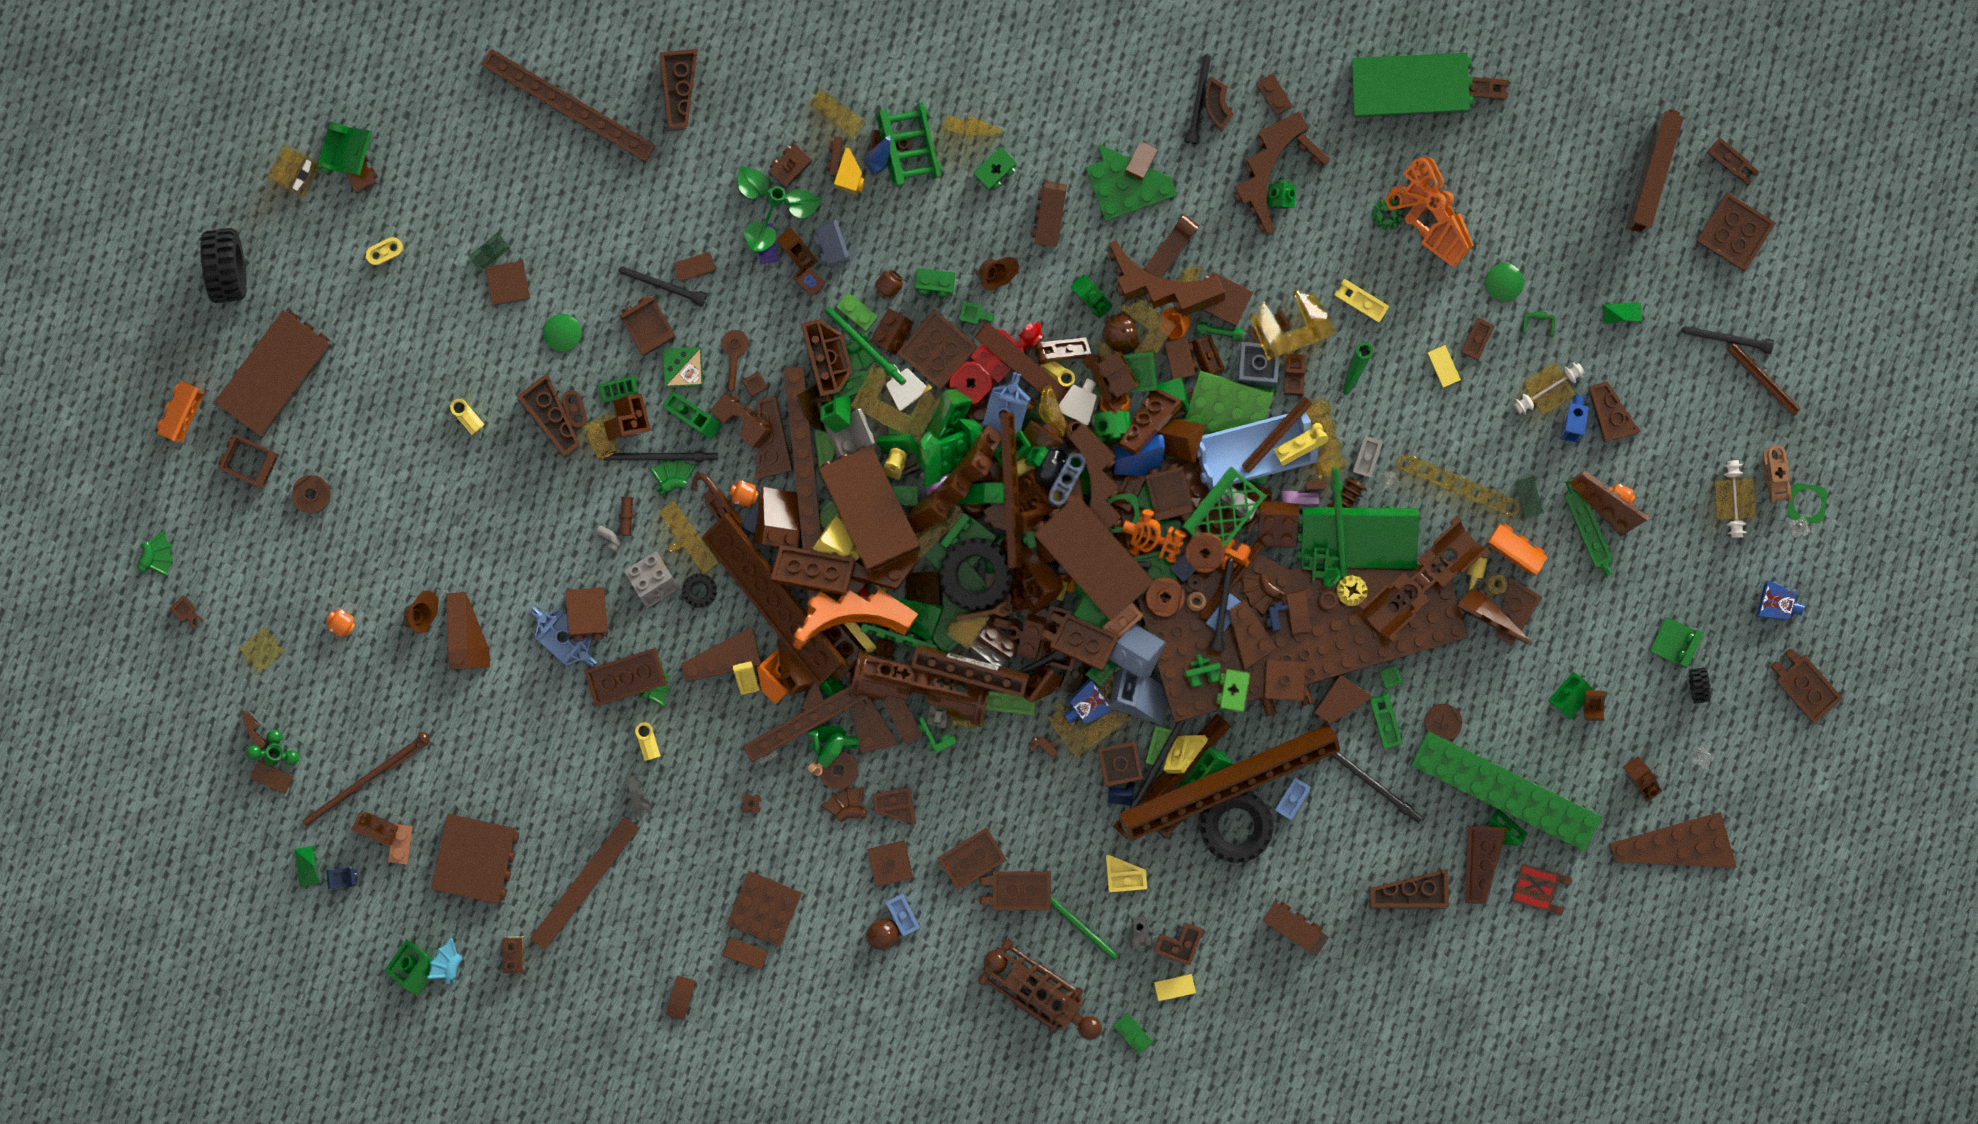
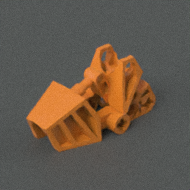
[1385,157,1474,268]

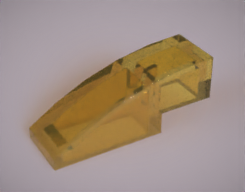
[809,89,865,138]
[941,114,1003,138]

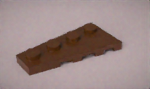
[1120,389,1183,455]

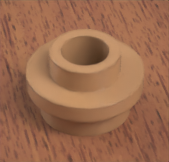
[1187,592,1206,611]

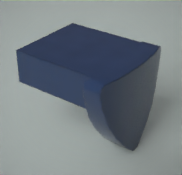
[1107,782,1135,806]

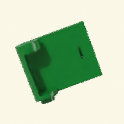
[317,122,372,175]

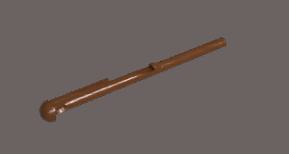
[302,732,430,826]

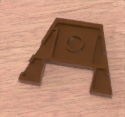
[852,553,919,590]

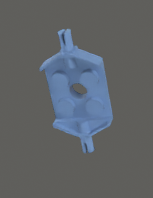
[982,372,1031,450]
[529,606,598,668]

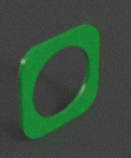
[1787,483,1827,523]
[1106,493,1140,533]

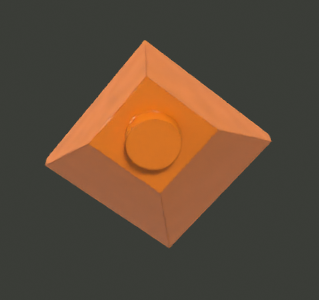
[757,648,788,705]

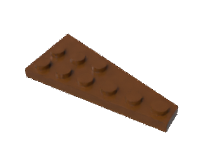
[1609,812,1737,868]

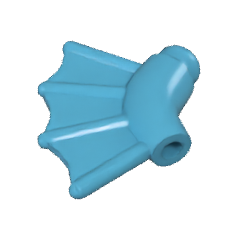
[427,938,463,984]

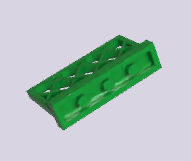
[1181,466,1266,547]

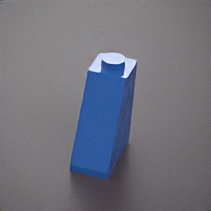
[1112,435,1165,476]

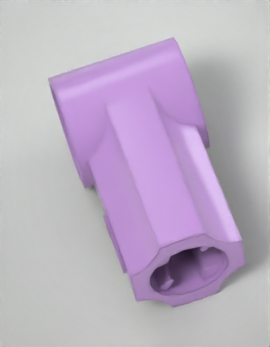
[1281,491,1319,509]

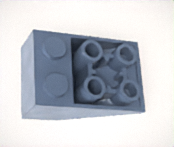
[1109,667,1167,725]

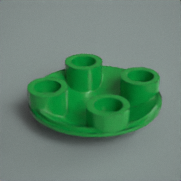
[1485,263,1524,301]
[543,314,582,352]

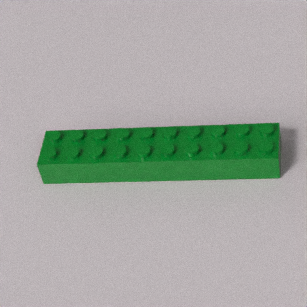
[1410,731,1602,851]

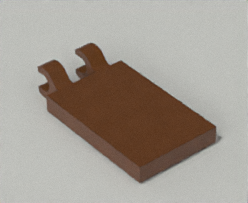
[1040,613,1119,672]
[1770,648,1842,723]
[979,871,1051,910]

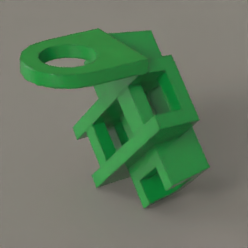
[1304,547,1341,588]

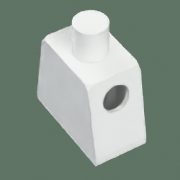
[886,364,929,412]
[1056,378,1100,427]

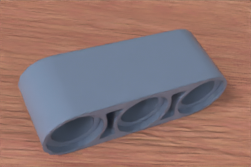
[1048,453,1085,507]

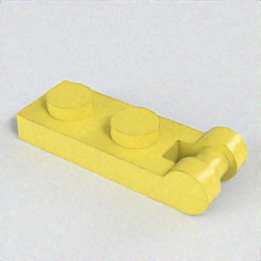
[1334,279,1389,323]
[1273,423,1329,466]

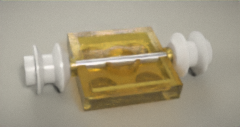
[1514,362,1585,415]
[1714,460,1756,538]

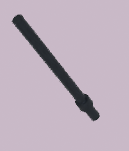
[603,451,718,462]
[1129,720,1185,809]
[1331,752,1423,823]

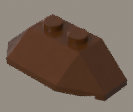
[801,319,853,397]

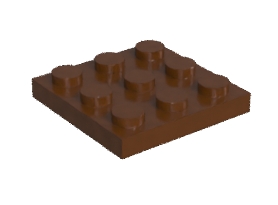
[1696,192,1776,272]
[897,310,978,390]
[727,871,802,946]

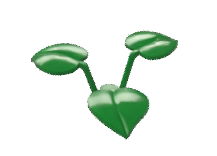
[737,166,822,252]

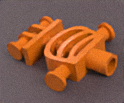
[1122,509,1186,562]

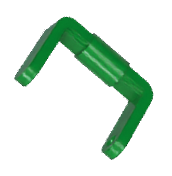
[1523,311,1555,337]

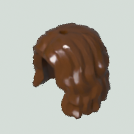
[1103,312,1140,352]

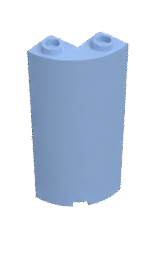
[1197,412,1318,490]

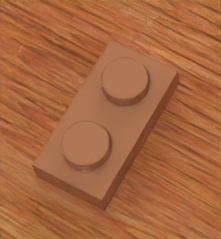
[1102,603,1144,638]
[388,824,413,865]

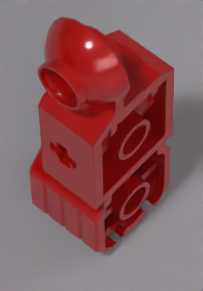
[949,321,1044,406]

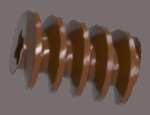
[1326,477,1367,508]

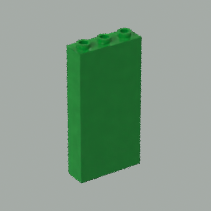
[1352,53,1473,118]
[1297,507,1419,569]

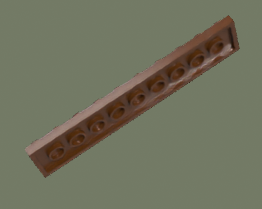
[701,513,846,686]

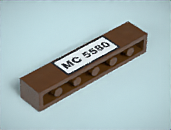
[911,644,1029,698]

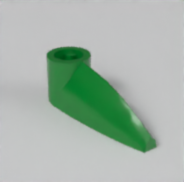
[1343,342,1373,395]

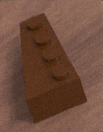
[1369,869,1449,909]

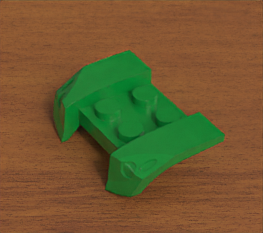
[920,419,983,487]

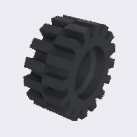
[682,573,717,608]
[1689,668,1711,704]

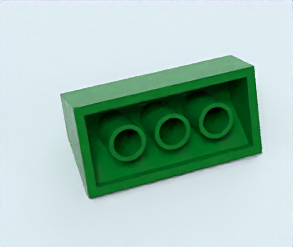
[916,389,973,470]

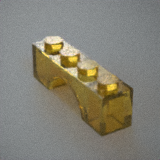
[1306,398,1346,479]

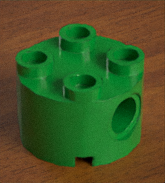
[1092,411,1131,445]

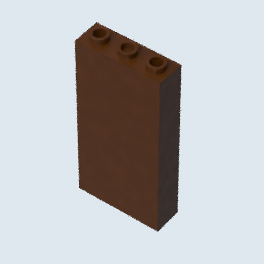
[1626,110,1684,234]
[214,310,332,437]
[819,446,920,574]
[1033,494,1154,620]

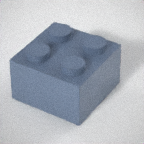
[1237,342,1280,387]

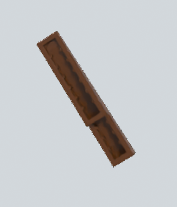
[974,322,1068,407]

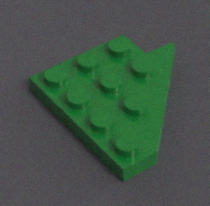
[1086,145,1177,222]
[933,561,988,652]

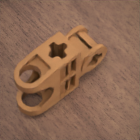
[1763,445,1791,504]

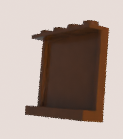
[431,814,520,904]

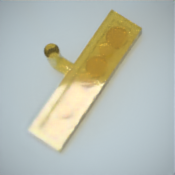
[659,501,719,574]

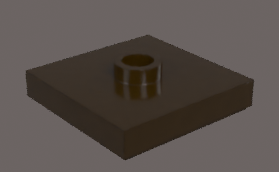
[906,571,943,606]

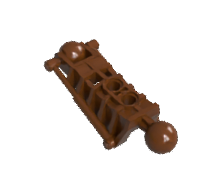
[978,939,1102,1040]

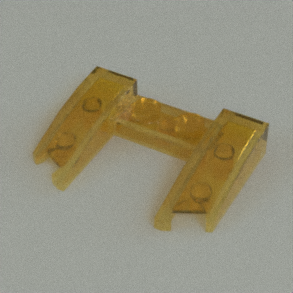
[1250,290,1336,360]
[1096,297,1177,361]
[851,364,940,443]
[1048,675,1135,758]

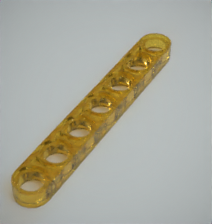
[1396,454,1520,516]

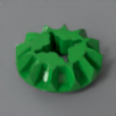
[1372,200,1403,230]

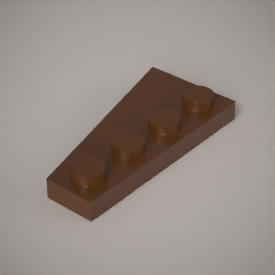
[755,396,793,479]
[1569,470,1649,536]
[1465,826,1507,904]

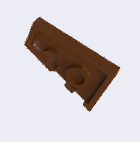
[851,700,899,753]

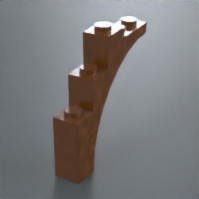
[1233,111,1308,236]
[1108,240,1225,317]
[1069,422,1121,529]
[907,424,1001,533]

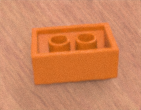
[157,381,205,444]
[1485,524,1547,577]

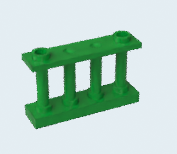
[875,102,942,188]

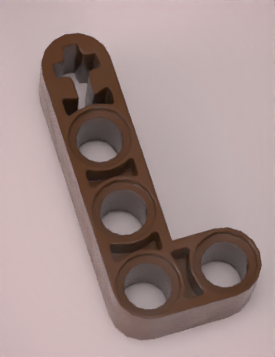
[1143,214,1200,278]

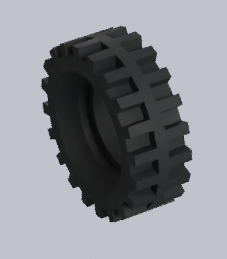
[1200,791,1274,863]

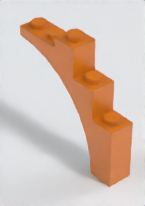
[793,589,918,650]

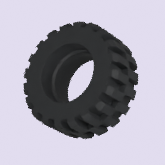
[200,228,247,303]
[939,538,1014,612]

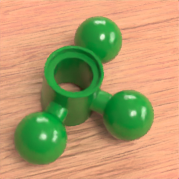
[246,730,299,766]

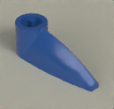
[863,135,891,176]

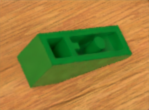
[662,391,722,440]
[956,483,1005,505]
[1177,747,1234,789]

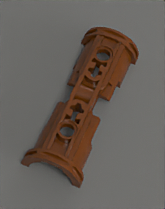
[1358,516,1491,642]
[849,649,989,726]

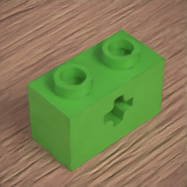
[1216,669,1250,713]

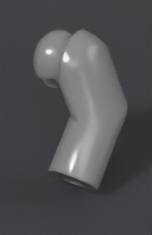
[596,525,621,551]

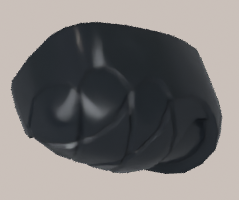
[1034,447,1067,489]

